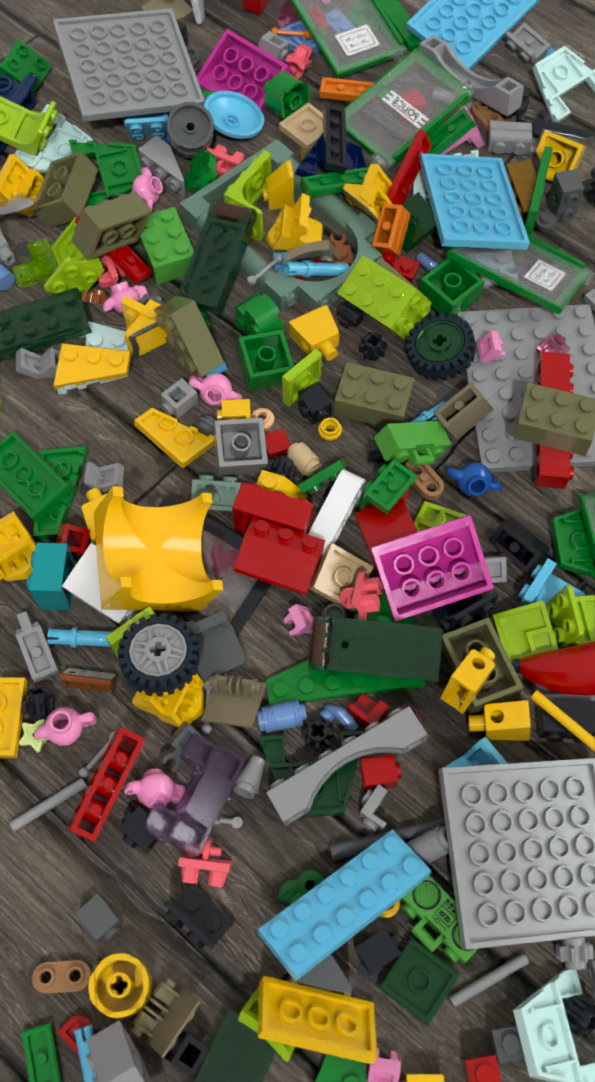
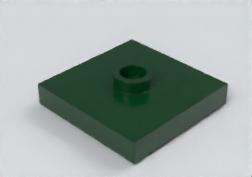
[402,192,437,253]
[378,938,460,1026]

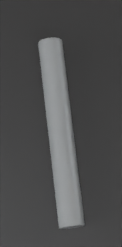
[9,778,87,832]
[449,952,529,1008]

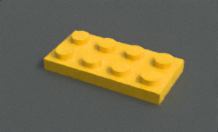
[258,976,377,1064]

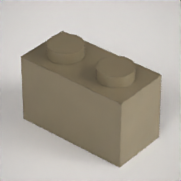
[434,382,494,439]

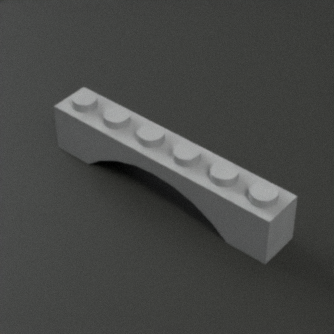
[419,35,524,116]
[266,706,427,826]

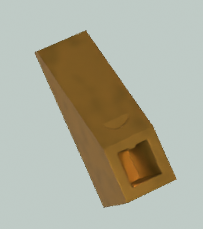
[505,160,537,224]

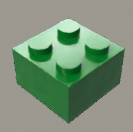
[419,258,485,318]
[236,329,294,391]

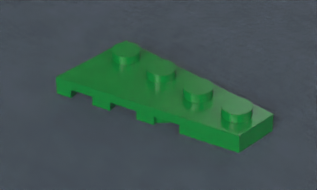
[33,446,88,540]

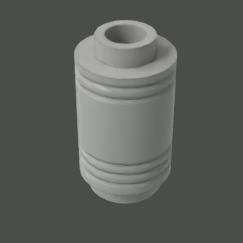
[407,825,449,865]

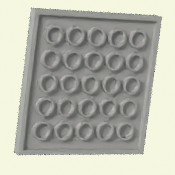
[53,8,205,122]
[438,758,595,950]

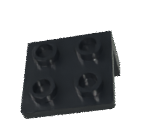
[432,591,498,634]
[164,883,234,950]

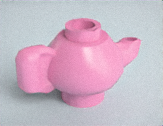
[131,168,163,211]
[103,281,148,313]
[189,373,242,407]
[34,707,97,746]
[124,769,188,811]

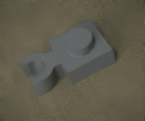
[157,721,205,773]

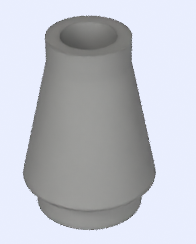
[233,756,266,799]

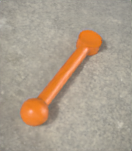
[271,27,311,39]

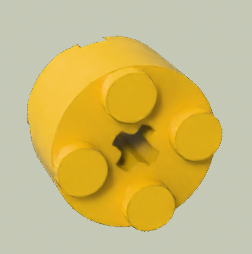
[89,953,153,1019]

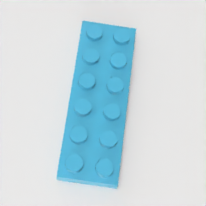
[258,829,431,981]

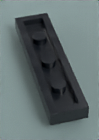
[323,105,347,174]

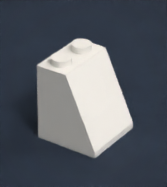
[62,543,138,626]

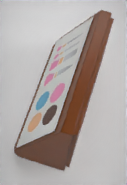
[59,668,118,693]

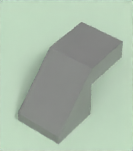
[16,347,60,379]

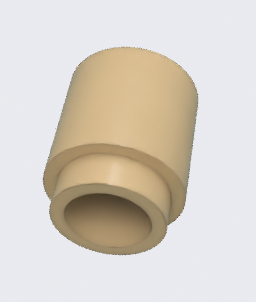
[287,442,322,477]

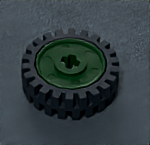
[406,313,476,381]

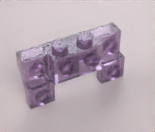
[141,733,246,858]

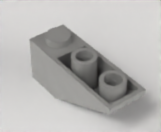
[138,136,186,197]

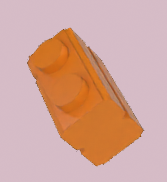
[371,203,411,257]

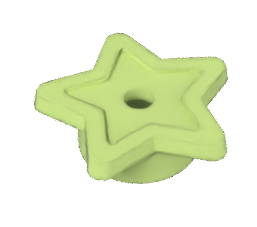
[19,719,49,753]

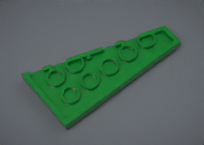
[266,616,425,705]

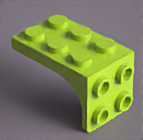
[0,96,58,156]
[224,150,272,242]
[44,217,104,301]
[337,255,431,340]
[547,585,595,649]

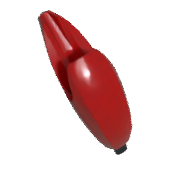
[512,641,595,696]

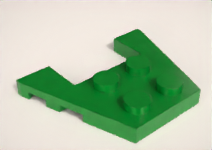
[69,139,142,207]
[550,509,595,578]

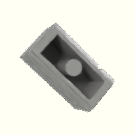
[487,121,532,155]

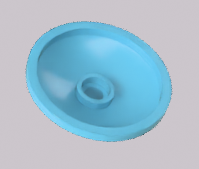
[204,91,264,139]

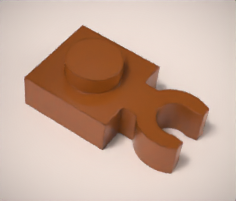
[330,233,353,267]
[82,288,110,305]

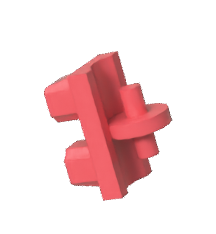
[285,43,313,78]
[206,144,244,179]
[98,254,126,289]
[339,571,383,622]
[178,837,233,887]

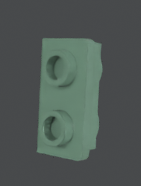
[191,475,242,511]

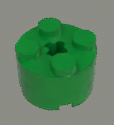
[263,71,310,120]
[234,291,284,336]

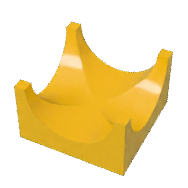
[93,486,223,611]

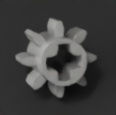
[556,937,594,970]

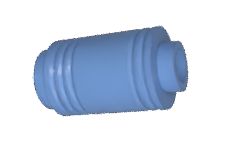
[257,699,307,733]

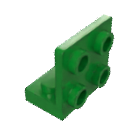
[0,39,52,93]
[358,459,418,515]

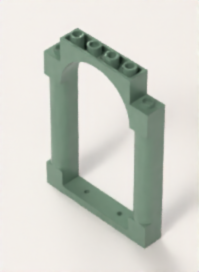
[180,139,382,311]

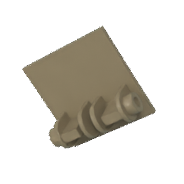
[201,674,267,728]
[131,977,200,1058]

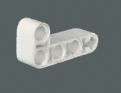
[308,469,367,560]

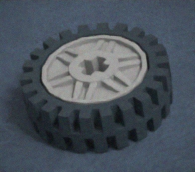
[118,614,200,697]

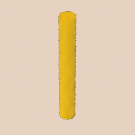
[531,690,595,752]

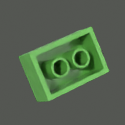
[139,207,198,285]

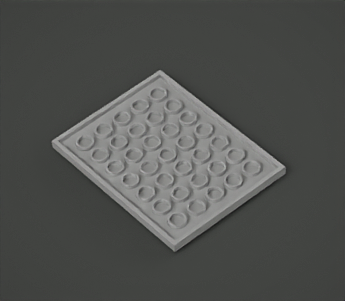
[457,304,595,473]

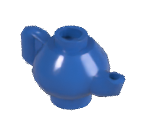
[447,462,502,496]

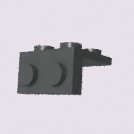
[186,610,247,682]

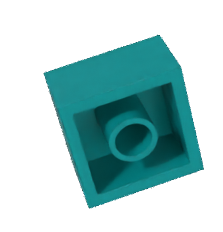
[27,543,76,610]

